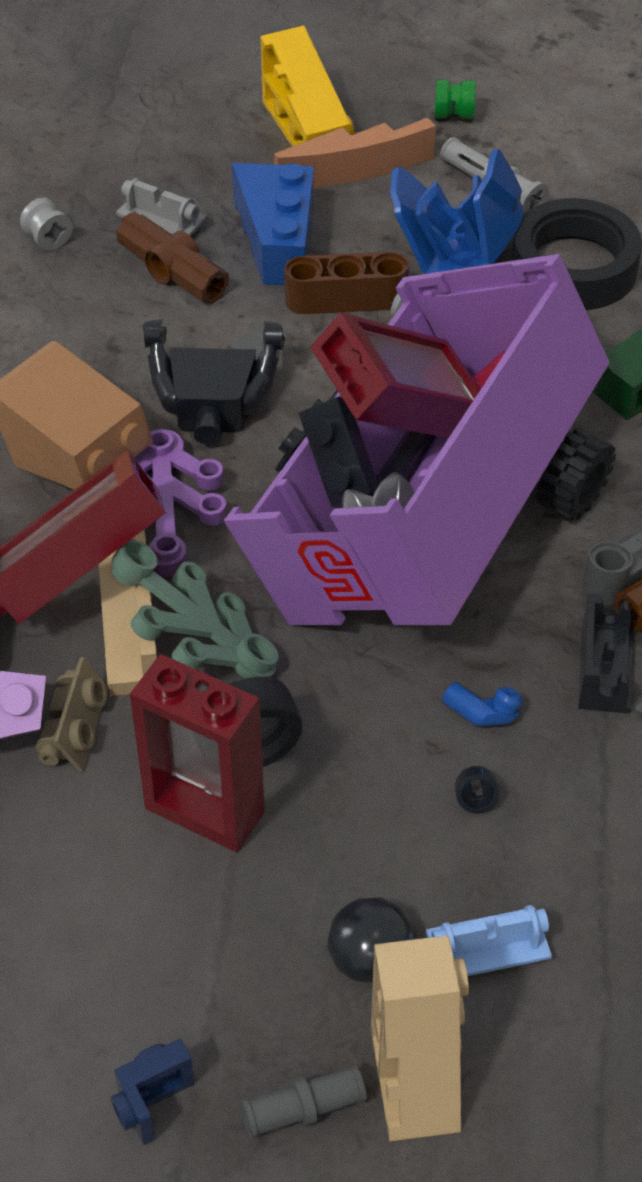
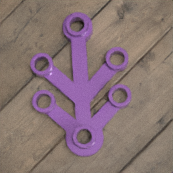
[135,429,227,578]

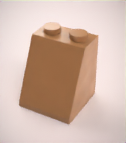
[0,341,153,490]

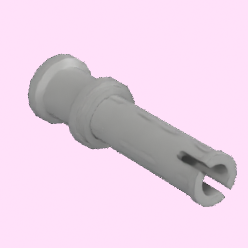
[440,137,549,215]

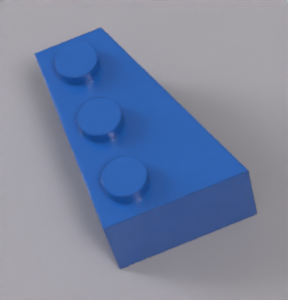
[232,163,314,285]

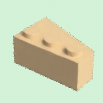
[371,935,469,1142]

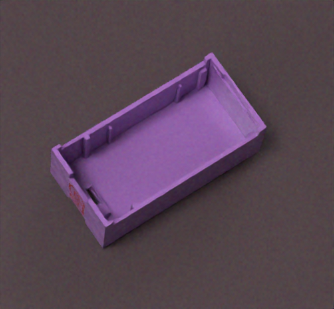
[224,254,610,625]

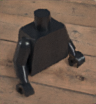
[143,319,285,445]

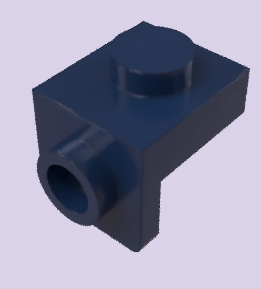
[110,1038,195,1145]

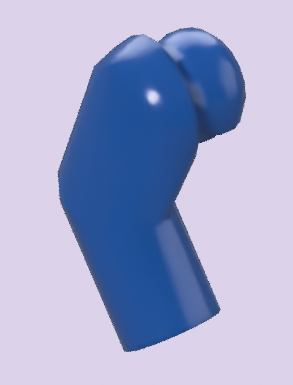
[442,682,522,727]

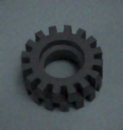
[536,428,616,522]

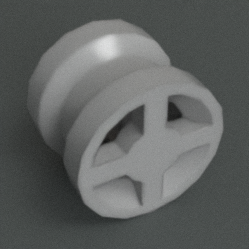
[20,197,73,251]

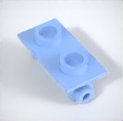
[426,905,552,976]

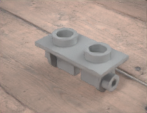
[116,178,207,236]

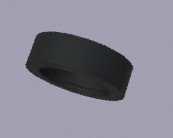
[511,198,642,310]

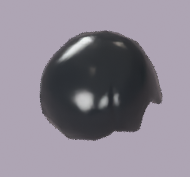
[327,897,418,982]

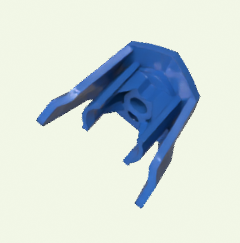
[390,149,524,274]

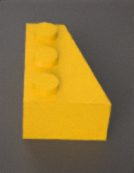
[260,25,355,147]

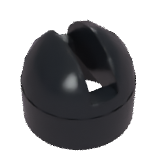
[455,765,499,813]

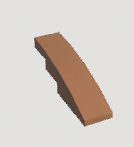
[274,118,436,188]

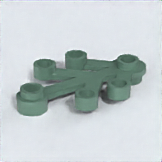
[111,539,278,679]

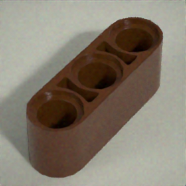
[284,252,409,314]

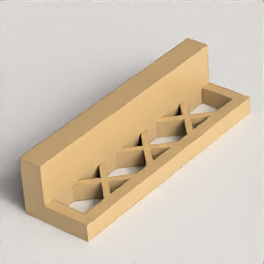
[99,529,157,697]

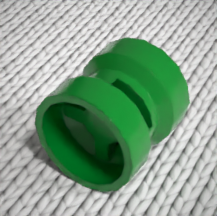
[435,79,476,120]

